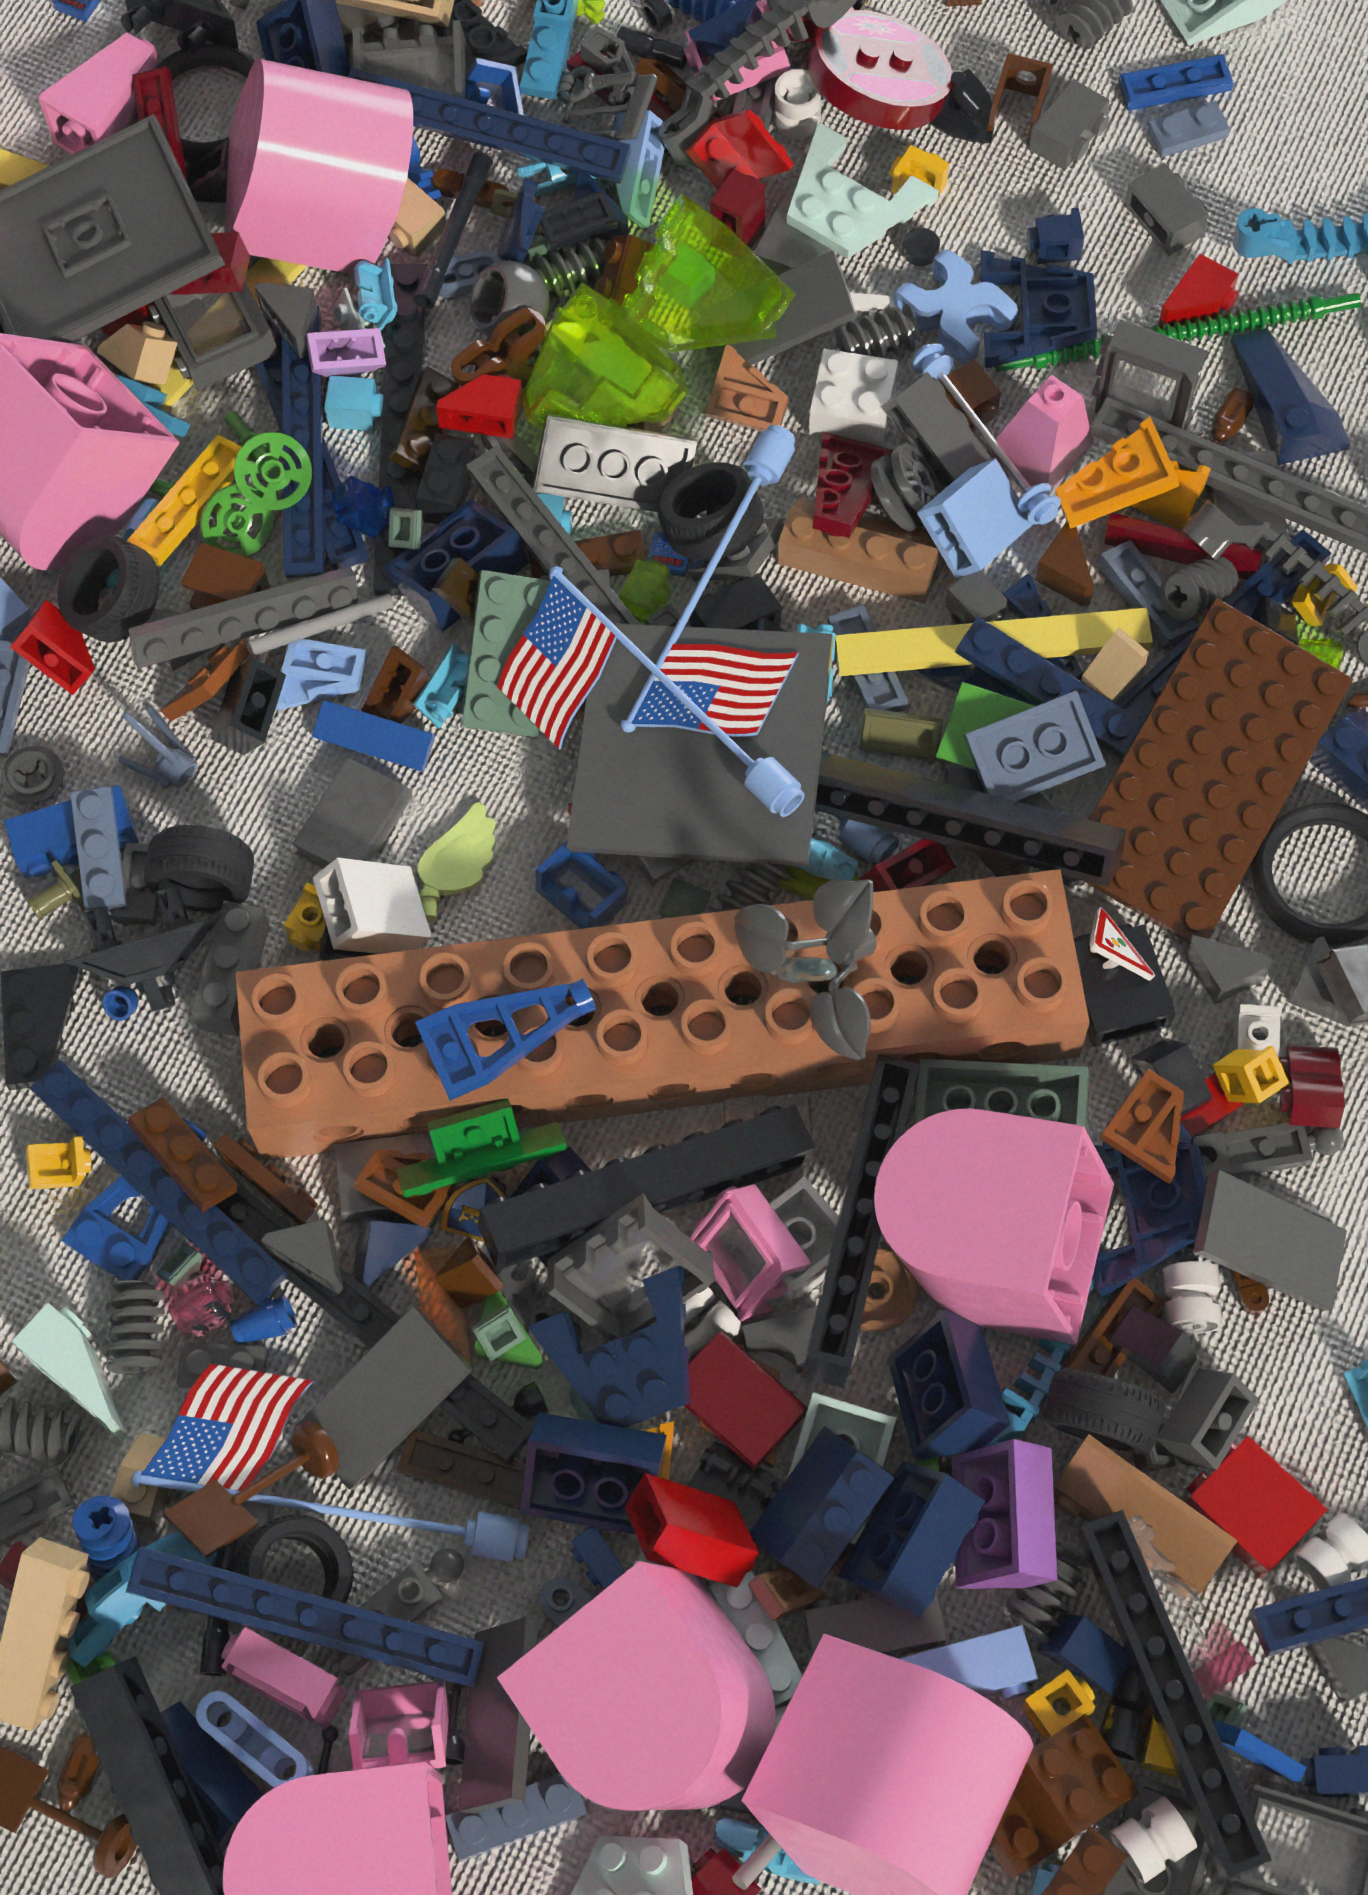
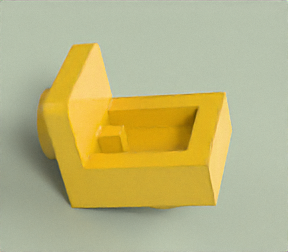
[889,145,949,195]
[1291,564,1357,626]
[25,1136,91,1189]

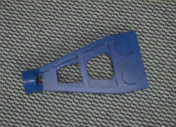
[415,978,596,1100]
[61,1118,207,1280]

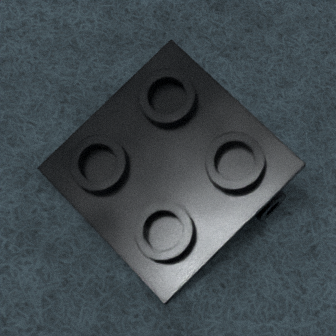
[687,1441,784,1543]

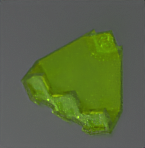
[620,193,796,353]
[522,282,688,431]

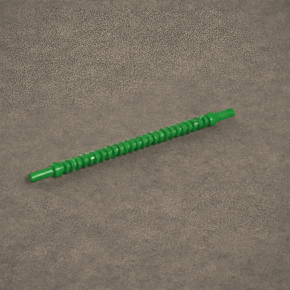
[995,293,1361,372]

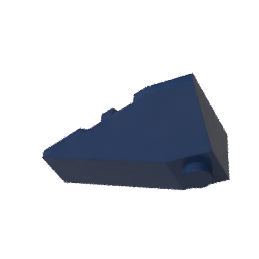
[1231,329,1350,465]

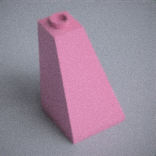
[38,32,159,154]
[989,375,1093,489]

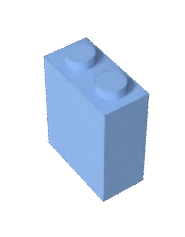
[917,458,1032,579]

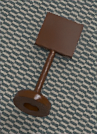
[163,1420,340,1559]
[0,1746,137,1878]

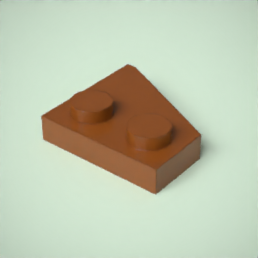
[160,640,250,722]
[1100,1068,1184,1184]
[354,1149,458,1229]

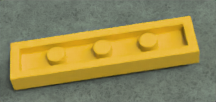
[127,434,251,567]

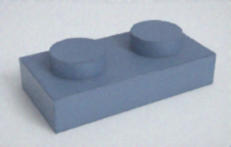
[1147,101,1230,158]

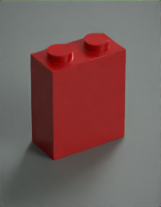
[1186,1436,1328,1580]
[625,1472,759,1588]

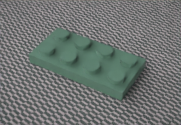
[460,570,551,739]

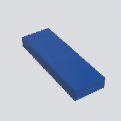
[1118,54,1234,111]
[312,700,436,772]

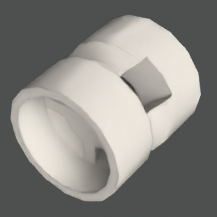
[775,69,822,139]
[1163,1261,1222,1334]
[1293,1513,1368,1590]
[1109,1796,1197,1884]

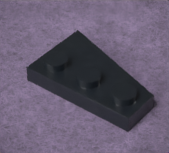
[431,0,528,73]
[0,963,84,1090]

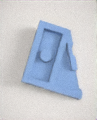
[275,639,368,710]

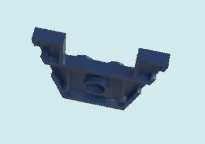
[980,251,1097,368]
[917,573,1083,706]
[1094,1142,1207,1296]
[529,1266,690,1428]

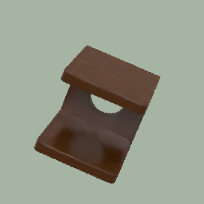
[987,53,1053,142]
[181,543,270,610]

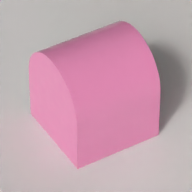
[225,59,413,274]
[0,333,180,570]
[874,1108,1114,1345]
[497,1561,776,1811]
[741,1634,1033,1895]
[223,1762,452,1895]

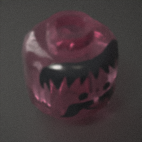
[168,1274,235,1337]

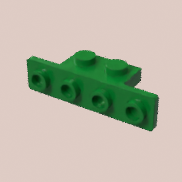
[396,1099,567,1197]

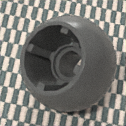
[470,261,550,339]

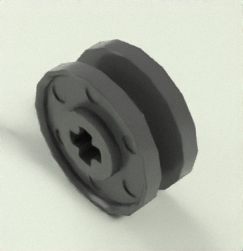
[871,443,943,532]

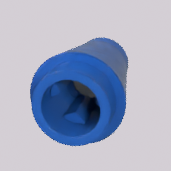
[230,1295,297,1345]

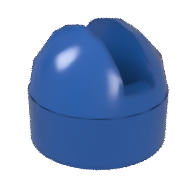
[103,985,139,1021]

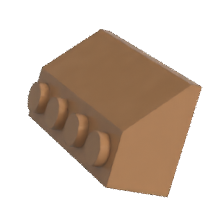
[778,497,941,604]
[1053,1434,1238,1600]

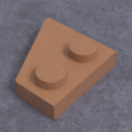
[705,344,789,431]

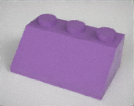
[952,1439,1057,1589]

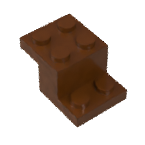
[989,1715,1140,1880]

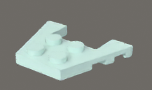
[787,123,939,259]
[571,1835,693,1895]

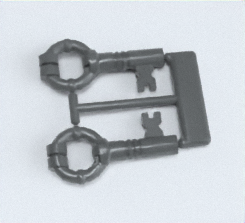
[558,66,657,141]

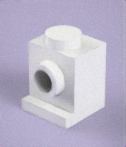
[1233,1004,1282,1058]

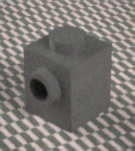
[945,571,1008,625]

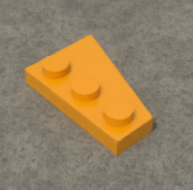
[1055,416,1179,529]

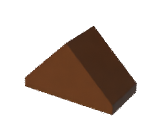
[1035,521,1094,606]
[361,646,428,724]
[434,1236,505,1309]

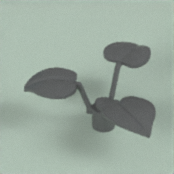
[734,880,876,1060]

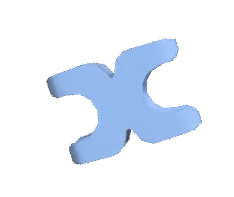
[893,249,1018,365]
[196,1691,317,1788]

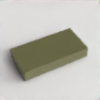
[859,708,943,760]

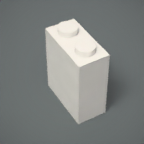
[313,858,432,954]

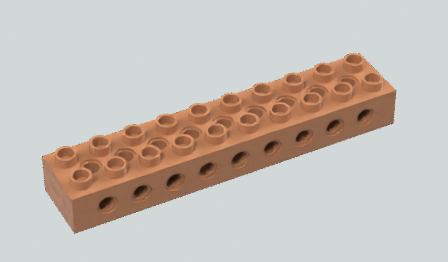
[236,869,1090,1161]

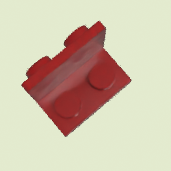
[685,109,794,190]

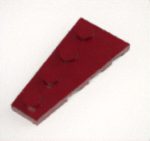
[812,432,893,538]

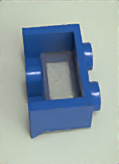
[466,58,526,116]
[535,841,628,929]

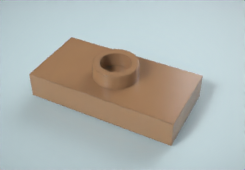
[748,1566,826,1621]

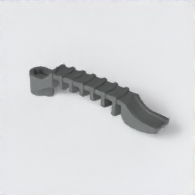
[658,0,857,166]
[1181,500,1368,666]

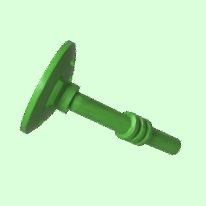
[225,411,312,510]
[148,478,274,557]

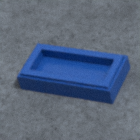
[1213,1719,1307,1782]

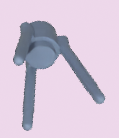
[118,705,198,789]

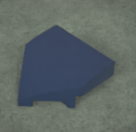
[497,177,545,263]

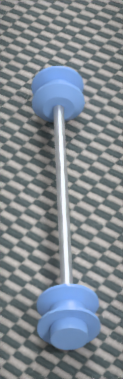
[912,344,1061,525]

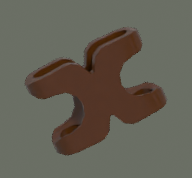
[451,308,550,389]

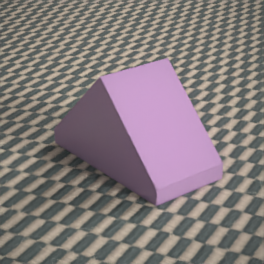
[305,328,386,378]

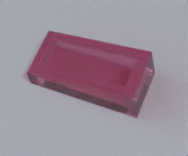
[1193,1640,1257,1696]

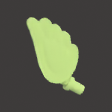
[417,803,496,922]

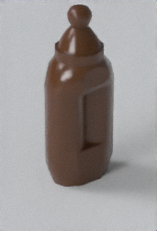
[1211,388,1254,445]
[57,1734,101,1813]

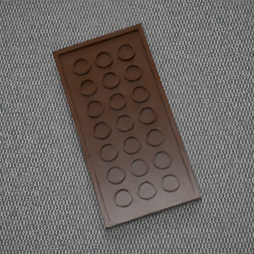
[1082,597,1353,945]

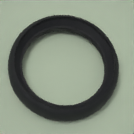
[154,44,255,163]
[1252,803,1368,946]

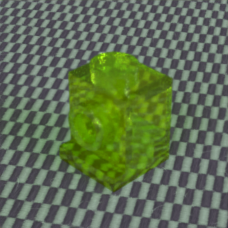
[619,558,671,624]

